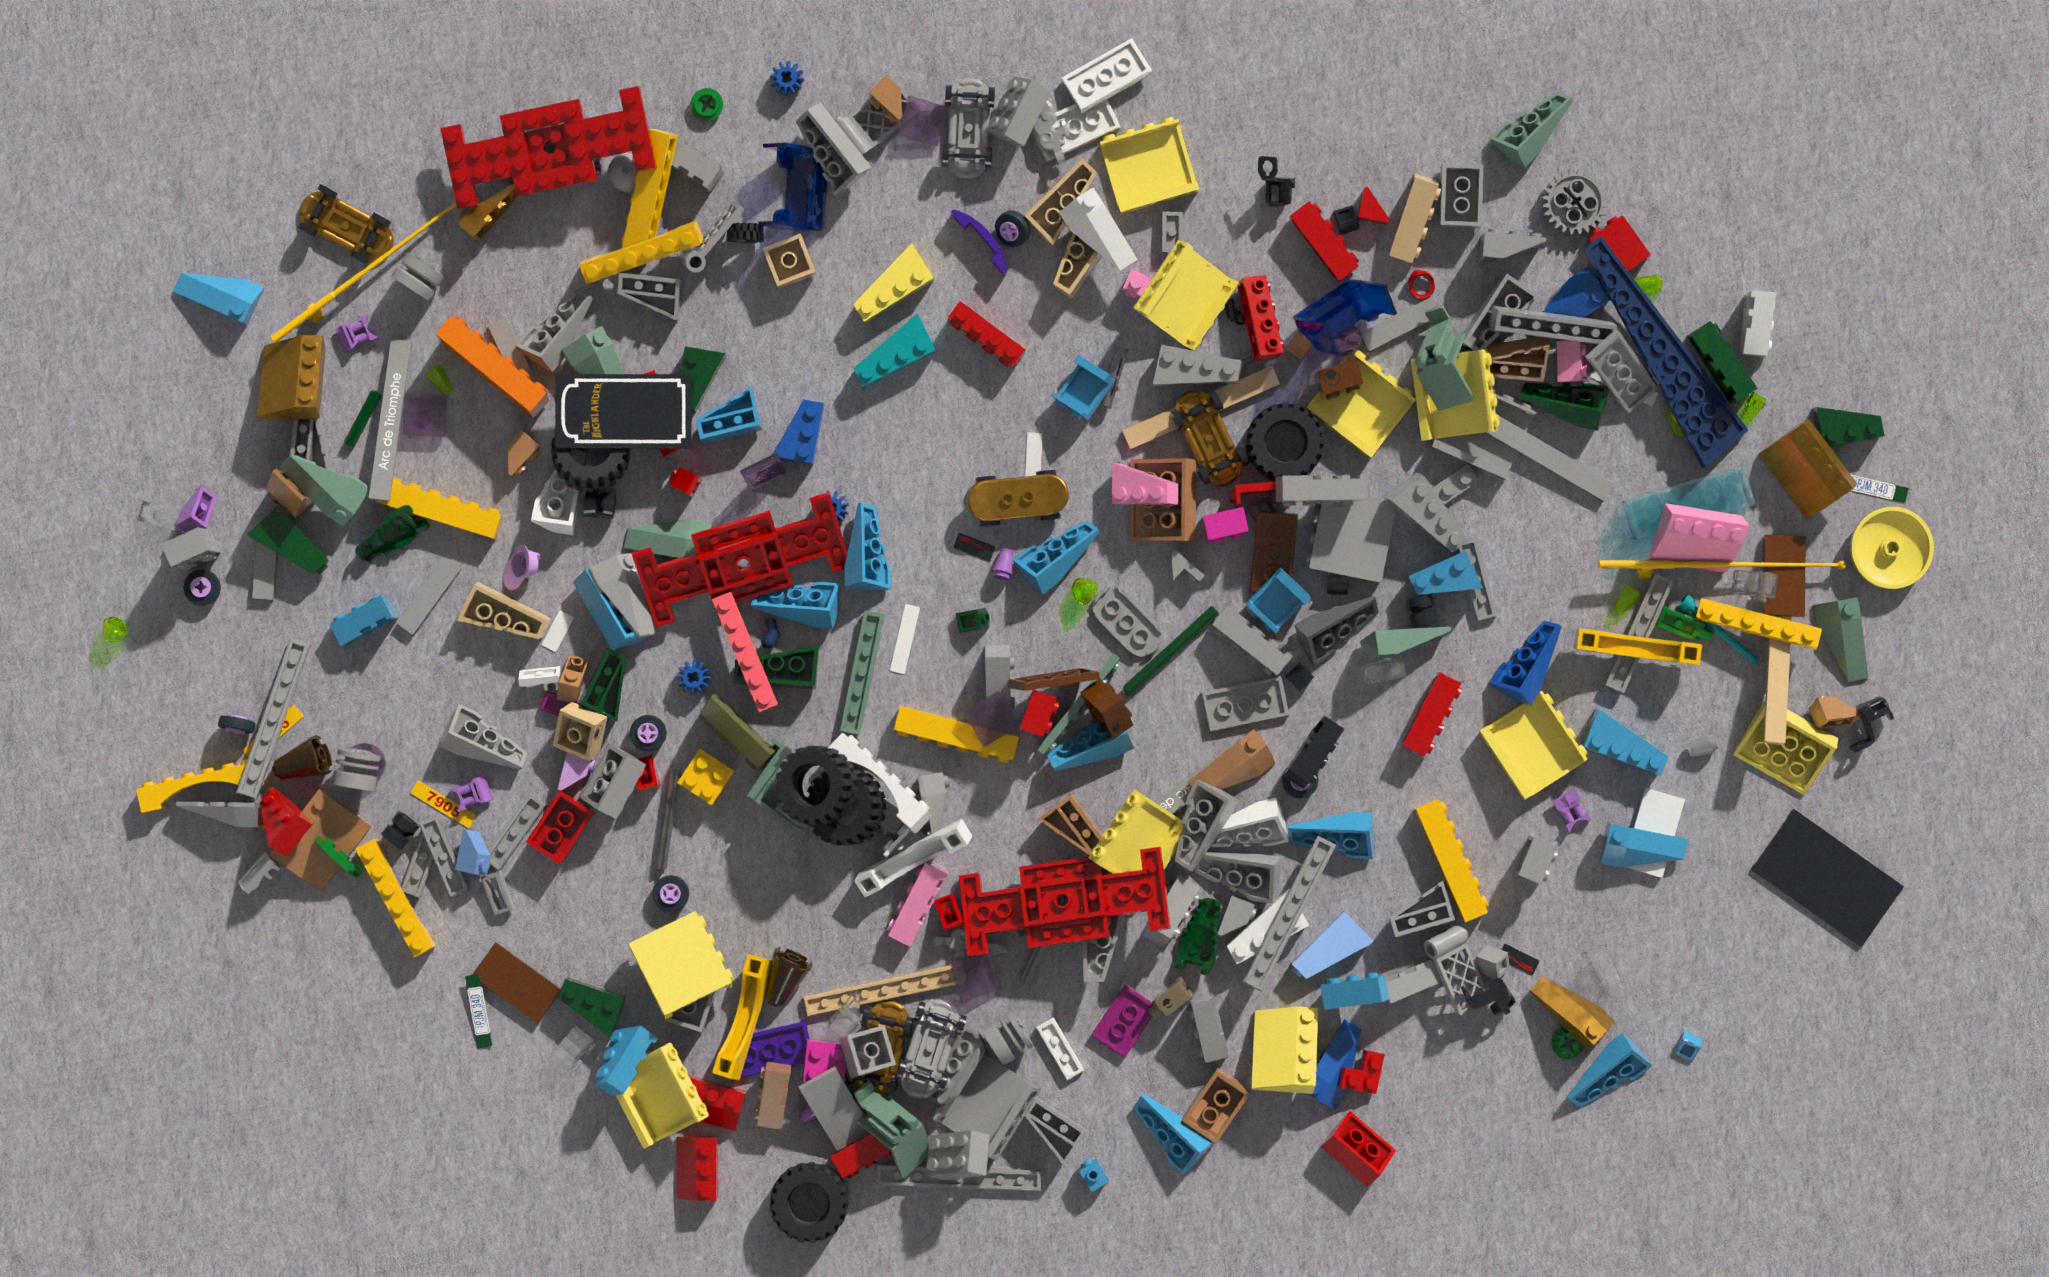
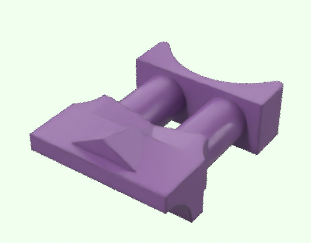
[335,314,378,353]
[450,776,494,812]
[1552,789,1592,832]

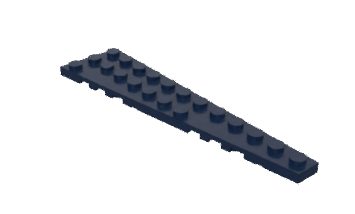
[1583,236,1748,468]

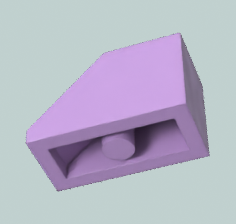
[558,752,596,790]

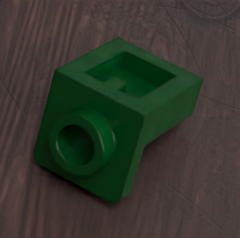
[956,608,990,633]

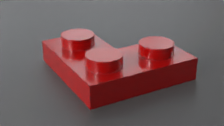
[1337,1050,1385,1094]

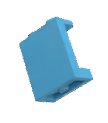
[1051,355,1116,421]
[1246,567,1311,634]

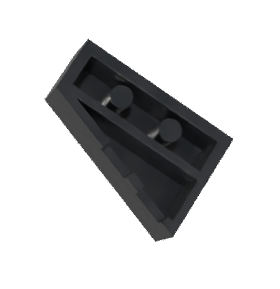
[1283,715,1344,789]

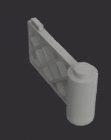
[835,79,920,157]
[679,201,745,273]
[1424,924,1489,1016]

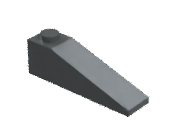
[1295,596,1379,666]

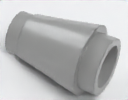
[1687,734,1719,758]

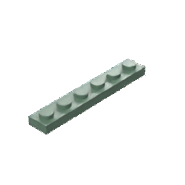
[840,610,885,735]
[1037,654,1121,755]

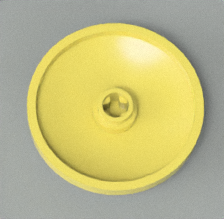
[1850,507,1934,589]

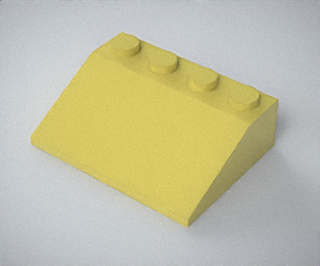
[1733,699,1838,795]
[1251,1006,1318,1094]

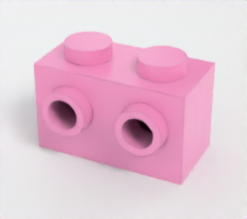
[1122,269,1152,299]
[1557,340,1590,383]

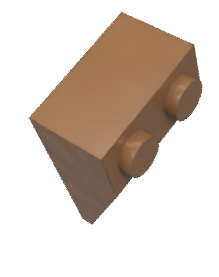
[266,469,313,519]
[1182,1066,1251,1144]

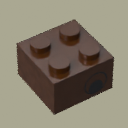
[1314,359,1364,400]
[1080,679,1133,739]

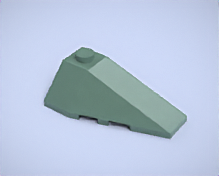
[1489,92,1573,168]
[561,326,625,374]
[279,454,370,526]
[624,520,712,558]
[1813,597,1868,682]
[1360,627,1451,662]

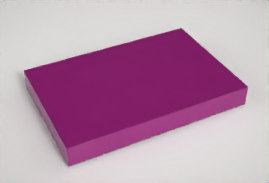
[1091,984,1154,1058]

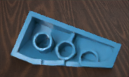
[844,503,891,590]
[751,582,840,629]
[1047,718,1134,771]

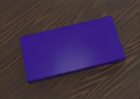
[725,1021,810,1078]

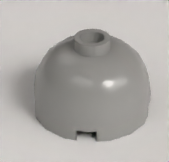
[607,153,638,194]

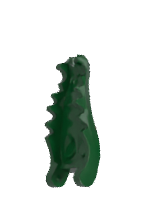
[355,505,430,563]
[1175,898,1221,976]

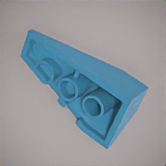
[173,273,265,325]
[1013,521,1099,594]
[1288,812,1374,859]
[1600,823,1688,867]
[1568,1033,1652,1107]
[1133,1094,1213,1176]

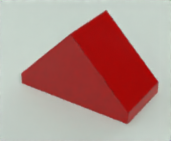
[1357,186,1390,225]
[636,755,661,792]
[934,893,964,931]

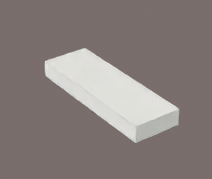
[1036,1017,1084,1081]

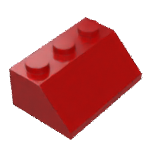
[688,1075,747,1131]
[1321,1111,1396,1187]
[677,1136,718,1201]

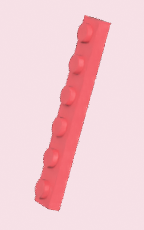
[712,592,778,713]

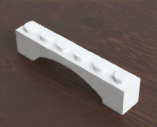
[828,733,932,834]
[854,819,972,897]

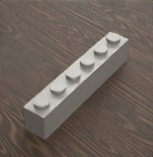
[1489,306,1617,344]

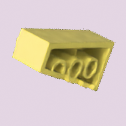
[853,243,934,324]

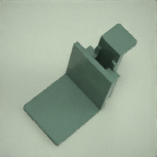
[1414,306,1475,410]
[747,737,807,836]
[854,1081,929,1178]

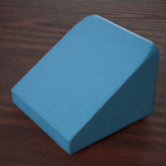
[1674,1031,1702,1062]

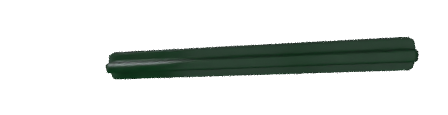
[1123,606,1219,695]

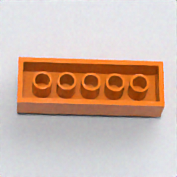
[435,315,549,419]

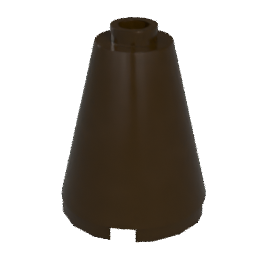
[272,735,332,780]
[765,947,812,1007]

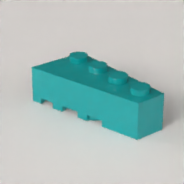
[853,313,936,389]

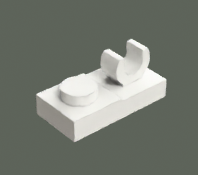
[518,666,561,691]
[238,852,279,894]

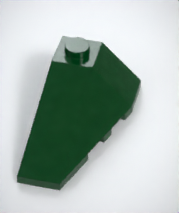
[1520,383,1609,431]

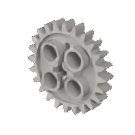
[1541,169,1609,236]

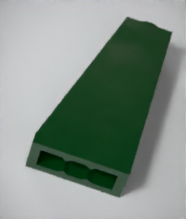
[247,506,329,575]

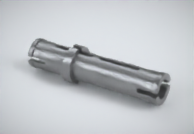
[1099,346,1129,409]

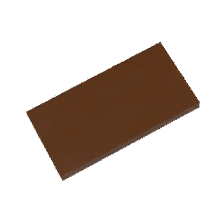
[1250,510,1298,593]
[1763,534,1806,618]
[1007,668,1100,691]
[472,942,561,1023]

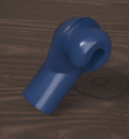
[761,618,780,649]

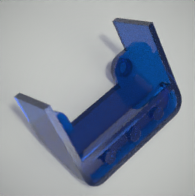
[758,142,827,232]
[1293,279,1397,354]

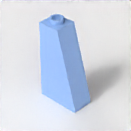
[1291,911,1373,979]

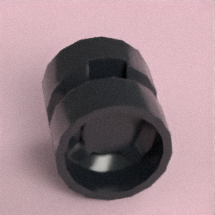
[584,491,616,519]
[1406,594,1438,627]
[381,811,419,850]

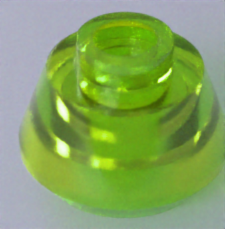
[1071,578,1098,605]
[102,616,130,643]

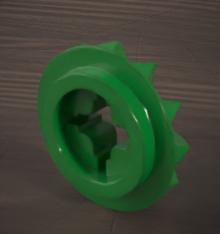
[691,88,724,121]
[1551,1027,1584,1059]

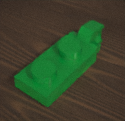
[1655,606,1714,641]
[314,836,364,880]

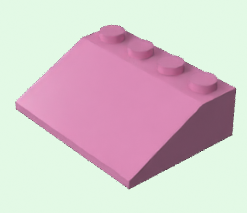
[1648,503,1749,573]

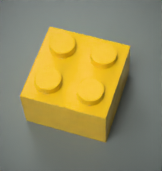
[677,748,736,805]

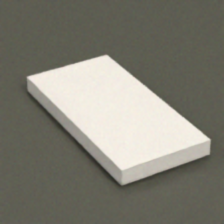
[1061,38,1152,113]
[1032,100,1121,163]
[1626,788,1685,878]

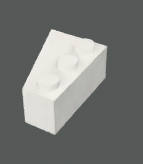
[1740,290,1776,358]

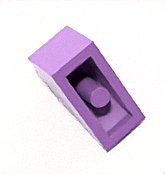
[176,486,217,533]

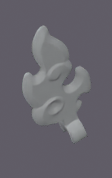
[1032,100,1069,165]
[933,925,1008,960]

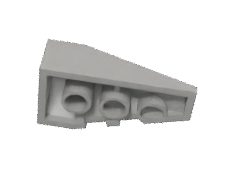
[1175,779,1239,872]

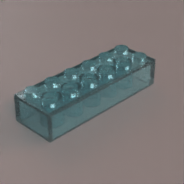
[1622,465,1755,540]

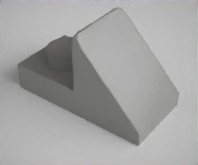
[1171,549,1205,583]

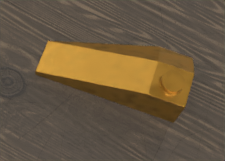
[458,183,518,242]
[1529,976,1615,1050]

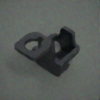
[1258,156,1295,207]
[1849,696,1894,752]
[1461,978,1515,1015]

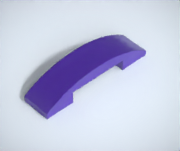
[951,210,1007,276]

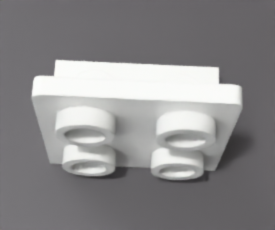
[883,824,927,857]

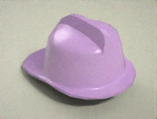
[503,544,541,590]

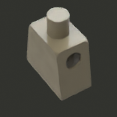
[1148,976,1194,1020]

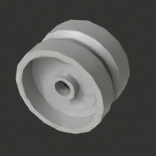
[391,252,445,301]

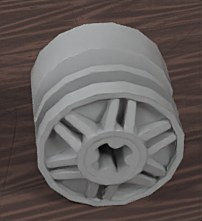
[332,748,381,791]
[981,1010,1033,1065]

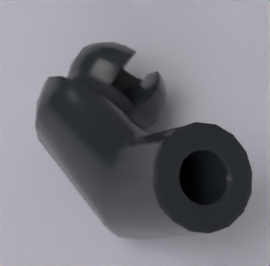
[1225,299,1245,325]

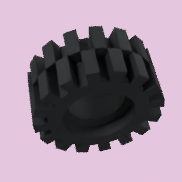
[727,223,764,243]

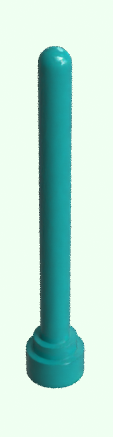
[1677,594,1759,664]

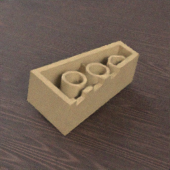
[1023,158,1097,245]
[1389,173,1441,263]
[1053,233,1101,299]
[457,582,552,639]

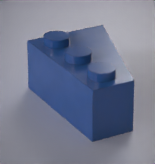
[772,399,825,465]

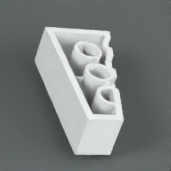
[1226,888,1309,964]

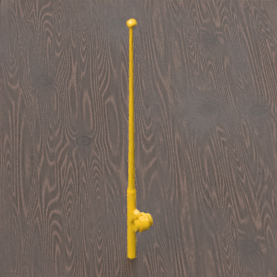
[270,202,456,343]
[1598,560,1846,579]

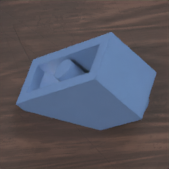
[455,829,491,876]

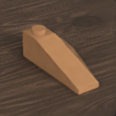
[1187,729,1275,790]

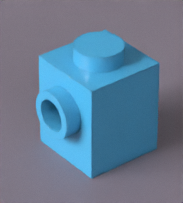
[1079,1158,1109,1192]

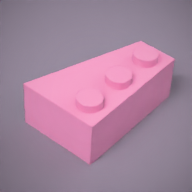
[1112,463,1178,505]

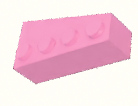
[887,862,948,947]

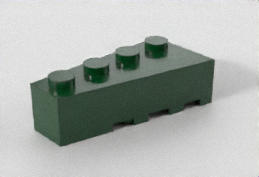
[1687,321,1758,405]
[733,646,819,689]

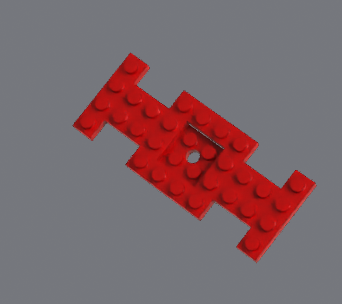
[440,86,657,209]
[632,492,848,628]
[959,847,1171,957]

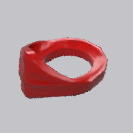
[1408,270,1435,299]

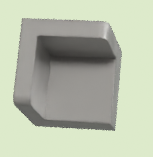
[1476,945,1510,979]

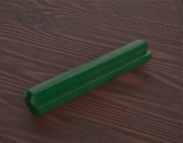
[344,390,381,447]

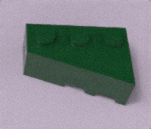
[680,346,727,412]
[1812,407,1885,447]
[579,647,626,722]
[558,977,626,1037]

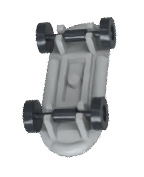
[942,78,995,179]
[895,999,967,1099]

